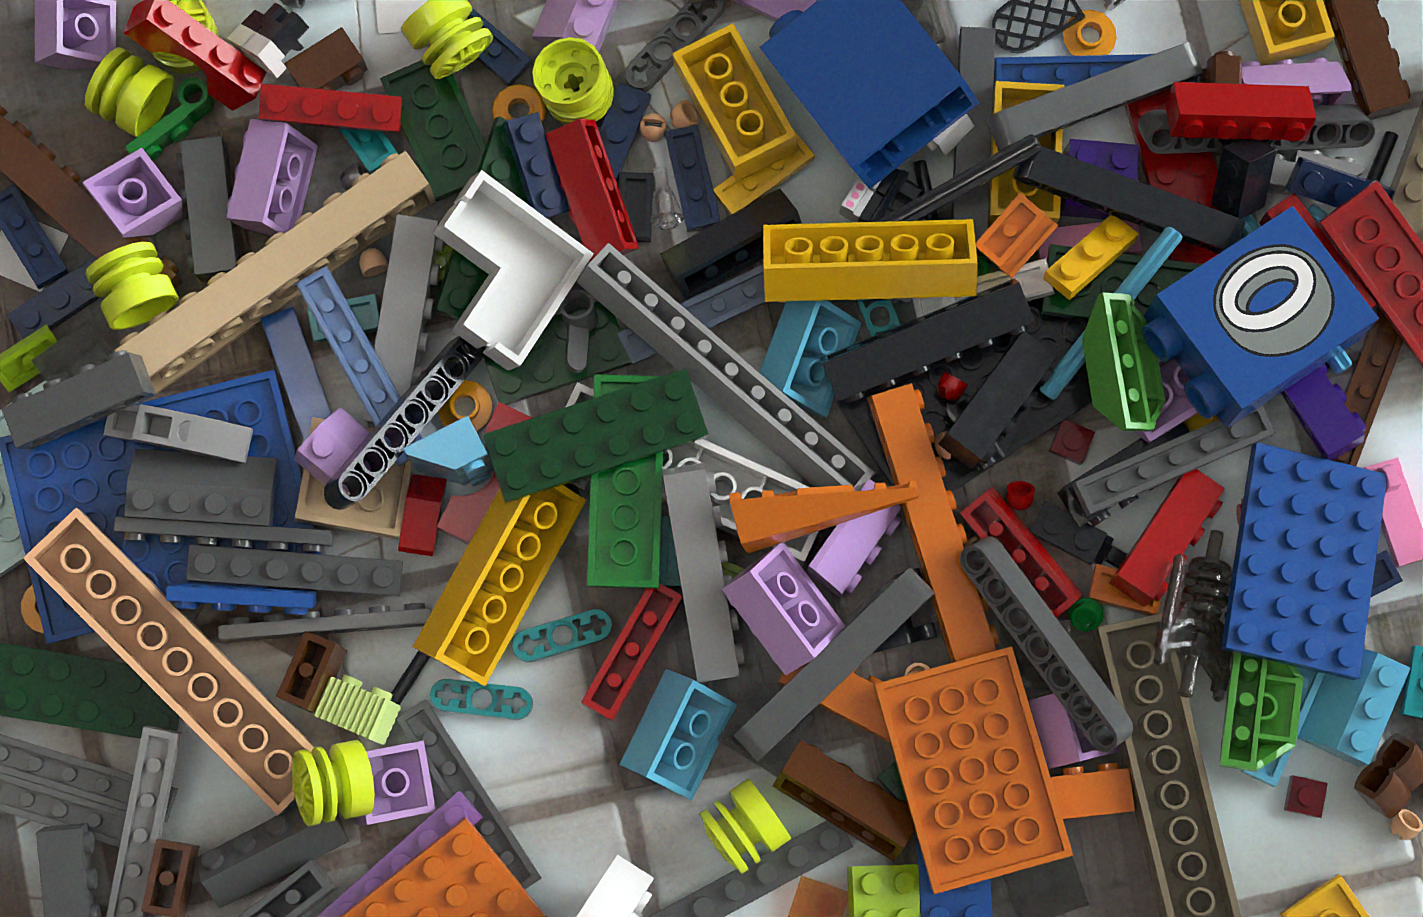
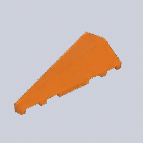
[729,480,919,554]

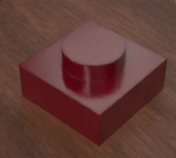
[1049,419,1095,465]
[1284,775,1328,818]

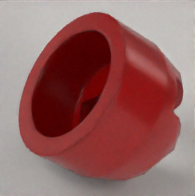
[937,372,968,401]
[1006,481,1035,511]

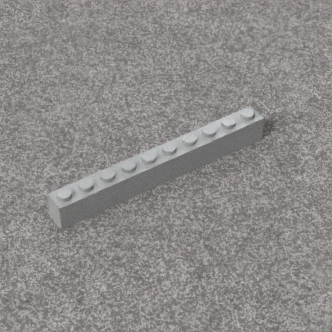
[577,243,875,491]

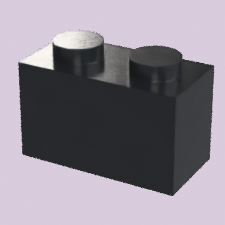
[1211,139,1277,219]

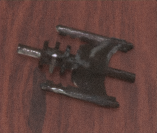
[1153,530,1232,702]

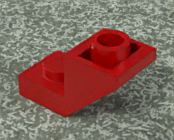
[398,474,447,557]

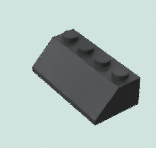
[124,449,278,527]

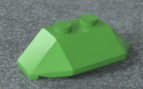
[1082,292,1165,432]
[1220,652,1303,772]

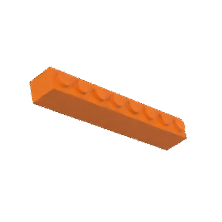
[867,383,999,663]

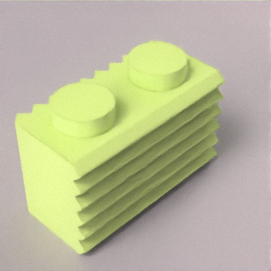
[313,674,401,745]

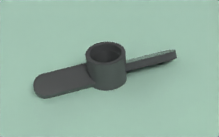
[559,262,598,373]

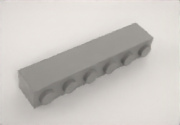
[362,214,445,424]
[663,463,745,682]

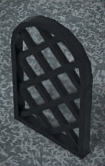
[992,0,1085,53]

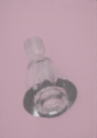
[651,166,684,230]

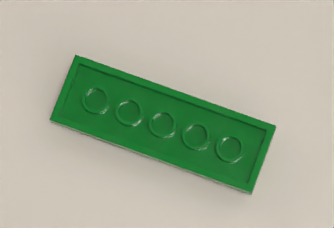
[587,374,663,589]

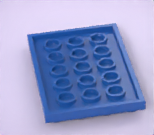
[1221,442,1387,680]

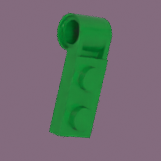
[125,78,214,161]

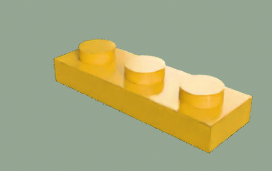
[713,130,815,215]
[1043,215,1139,300]

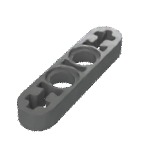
[625,0,724,92]

